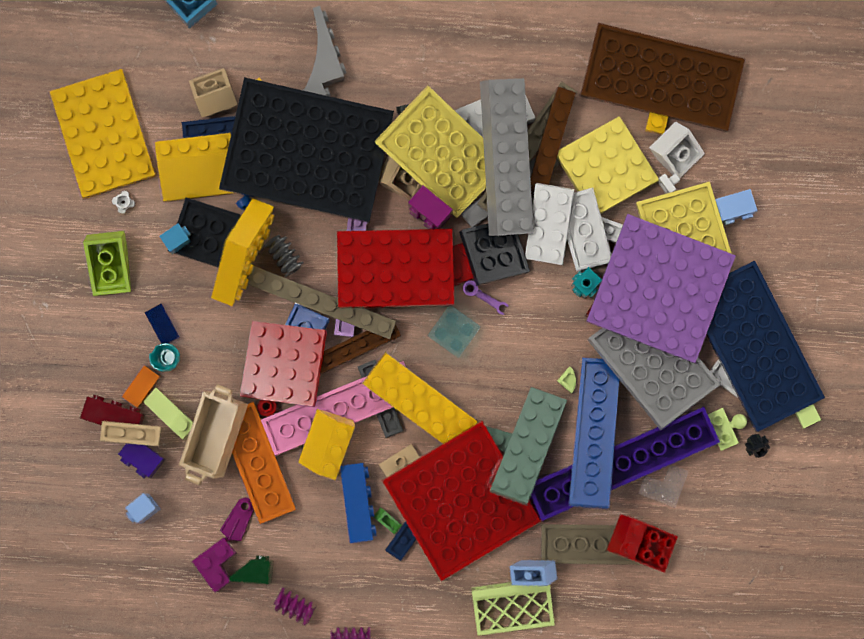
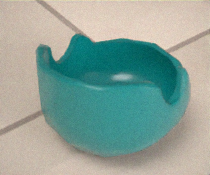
[149,343,180,372]

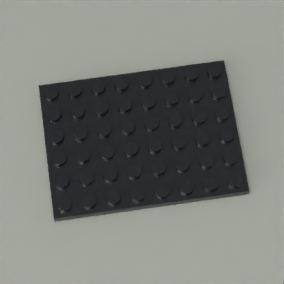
[219,77,394,223]

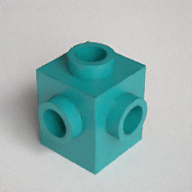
[571,267,602,299]

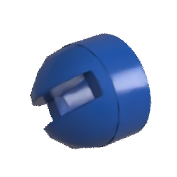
[236,195,251,210]

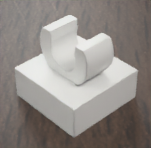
[658,174,680,194]

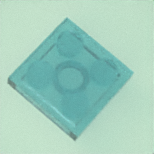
[427,306,481,359]

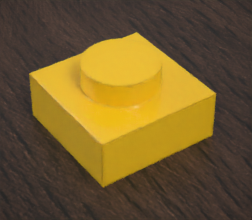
[645,113,668,135]

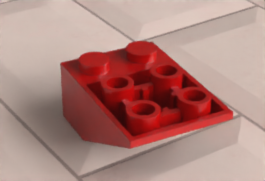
[607,514,678,573]

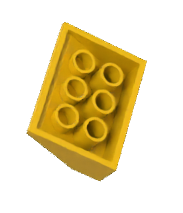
[155,133,234,202]

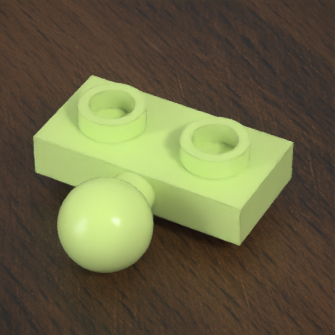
[708,408,747,451]

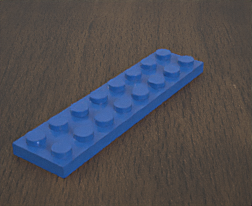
[569,358,620,509]

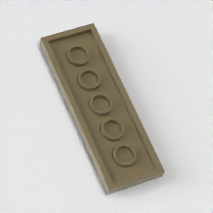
[541,524,658,565]

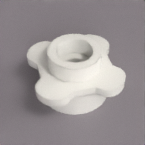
[112,191,135,214]

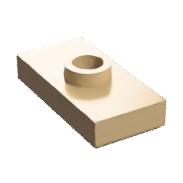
[379,444,420,477]

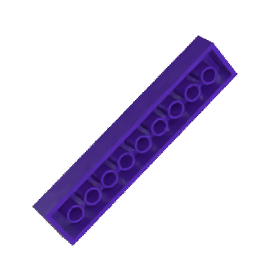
[530,407,720,521]

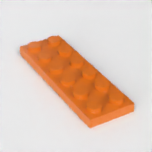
[232,402,296,524]

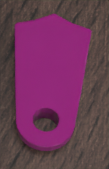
[220,497,254,541]

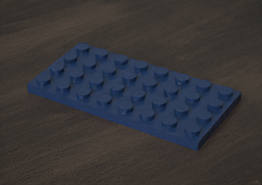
[706,261,825,432]

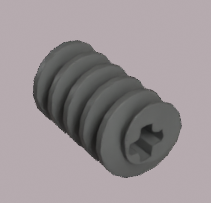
[264,235,304,277]

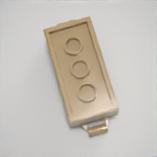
[179,385,248,486]

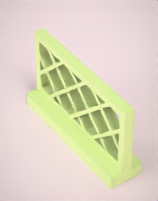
[471,582,555,636]

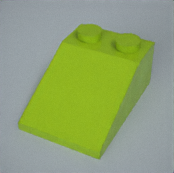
[83,231,131,296]

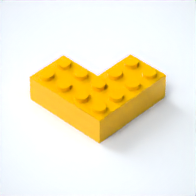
[211,198,275,306]

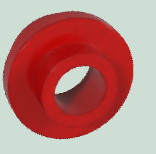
[257,400,277,417]

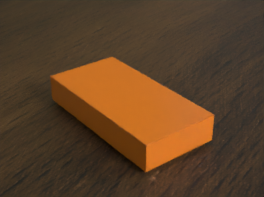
[122,365,160,408]

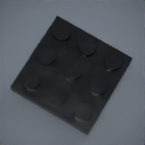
[168,197,241,268]
[459,223,530,286]

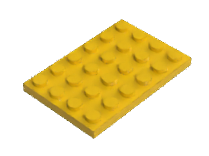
[49,69,156,199]

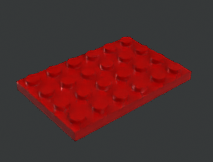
[337,229,454,308]

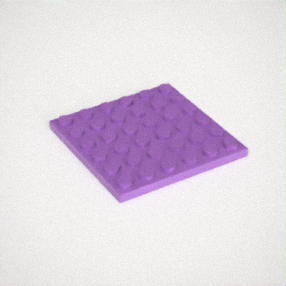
[586,214,736,363]

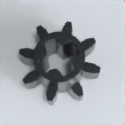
[745,434,770,458]

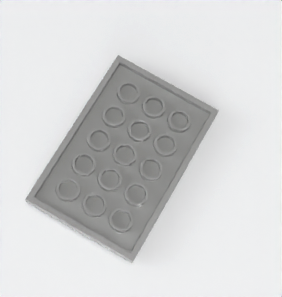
[588,328,720,430]

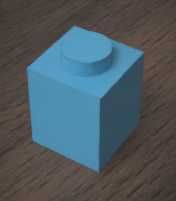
[159,223,191,255]

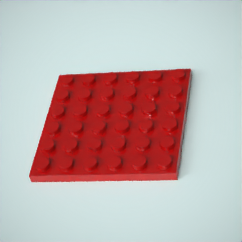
[382,421,541,581]

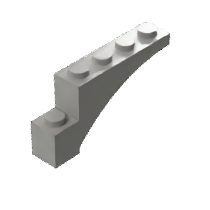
[303,6,347,97]

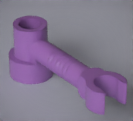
[463,281,509,315]

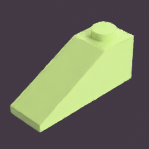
[143,388,193,440]

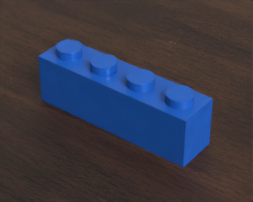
[340,463,377,543]

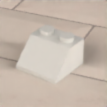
[649,122,705,178]

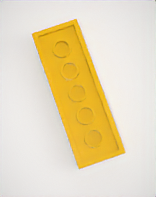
[362,352,478,443]

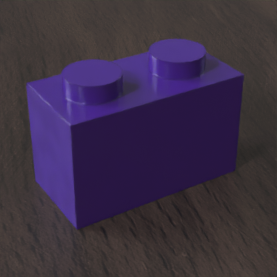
[118,443,165,479]

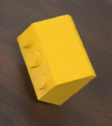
[298,409,355,480]

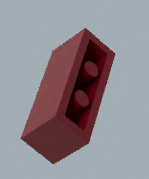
[80,394,145,425]

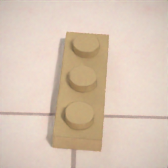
[100,421,161,446]

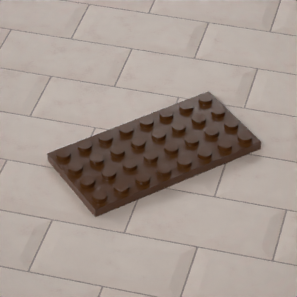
[580,23,745,132]

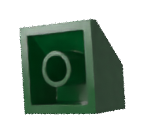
[229,555,274,585]

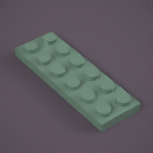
[490,387,567,505]

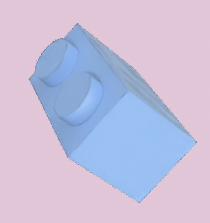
[715,189,757,226]
[125,493,161,524]
[510,560,557,586]

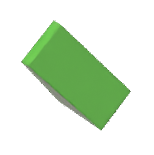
[374,507,402,534]

